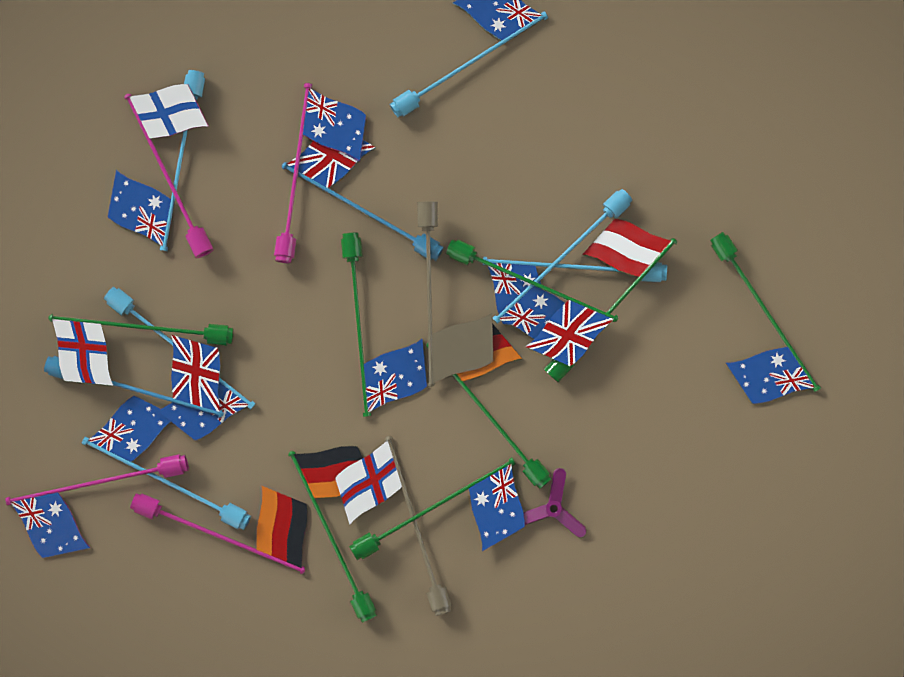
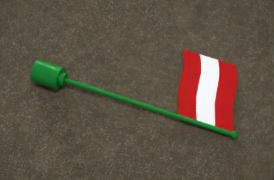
[544,219,677,383]

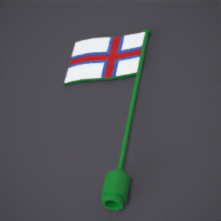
[48,314,234,386]

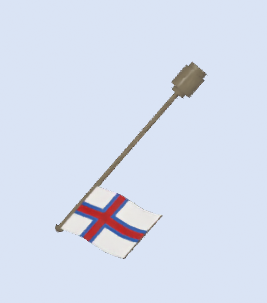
[335,436,452,616]

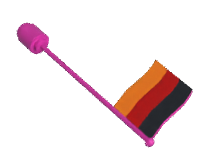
[130,485,307,574]

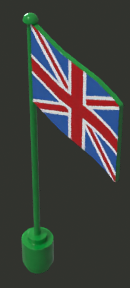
[446,239,618,367]

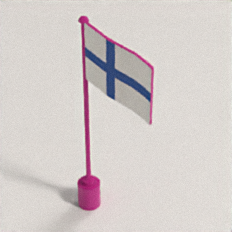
[125,84,214,258]

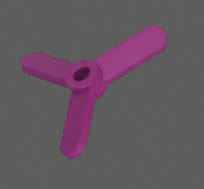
[523,468,587,537]

